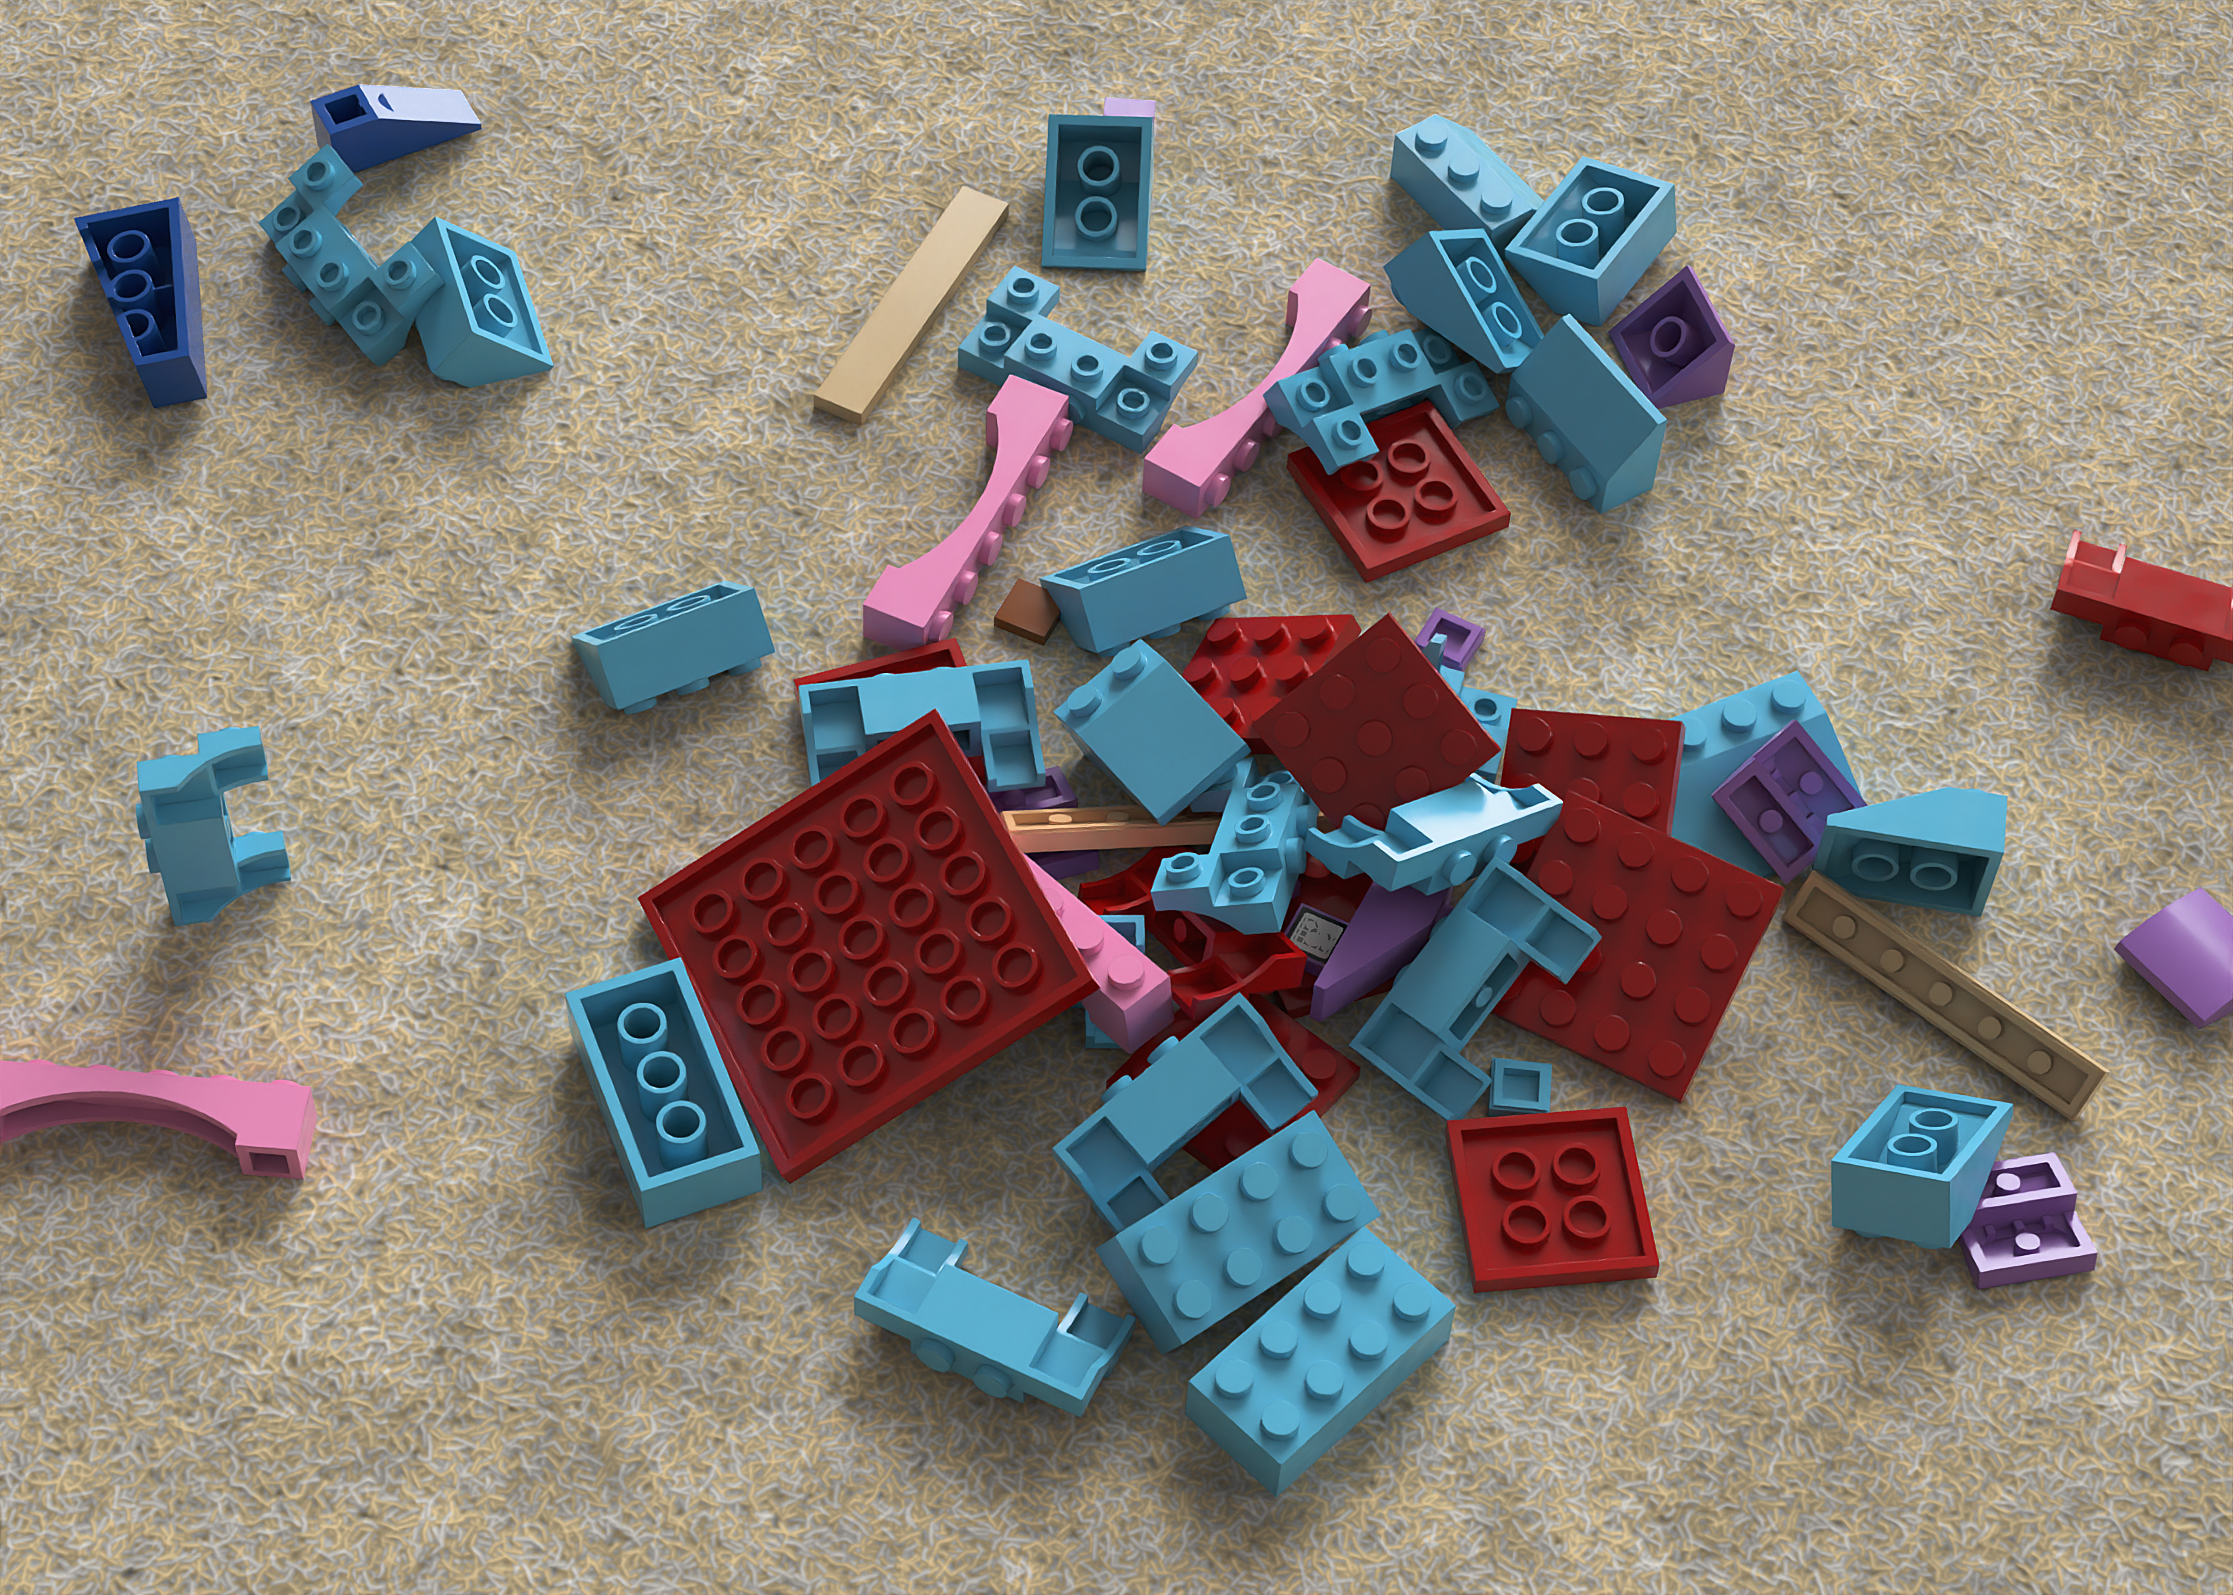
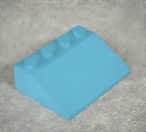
[1667,670,1863,878]

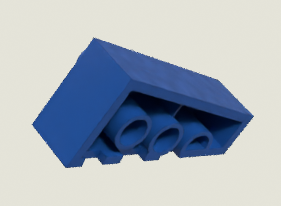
[74,197,207,408]

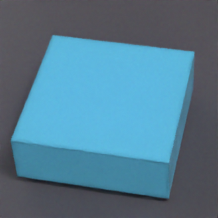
[1487,1058,1552,1117]

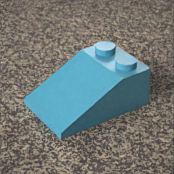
[1041,114,1155,272]
[1383,228,1544,374]
[1053,639,1251,827]
[1810,787,2007,917]
[1831,1084,2013,1249]

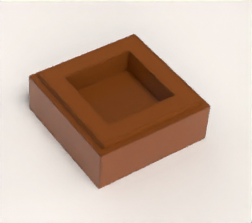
[994,578,1060,646]

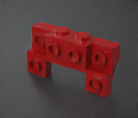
[2050,530,2233,672]
[1077,845,1308,1022]

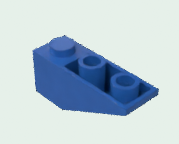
[310,84,482,173]

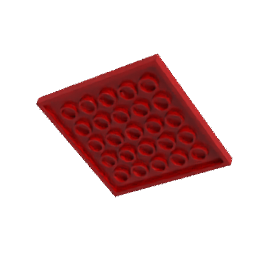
[637,708,1100,1184]

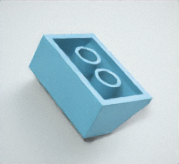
[1390,114,1545,262]
[1505,156,1677,327]
[410,216,554,388]
[1505,314,1667,514]
[1039,525,1247,657]
[571,580,776,715]

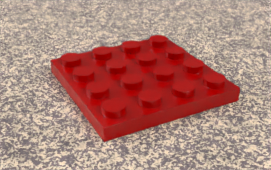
[1490,790,1785,1104]

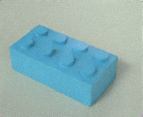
[565,957,763,1229]
[1095,1110,1381,1355]
[1185,1226,1456,1497]

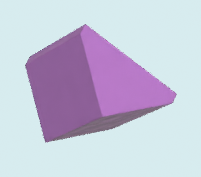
[1608,265,1735,409]

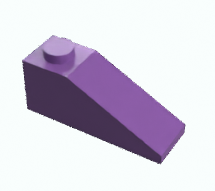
[1309,881,1455,1022]

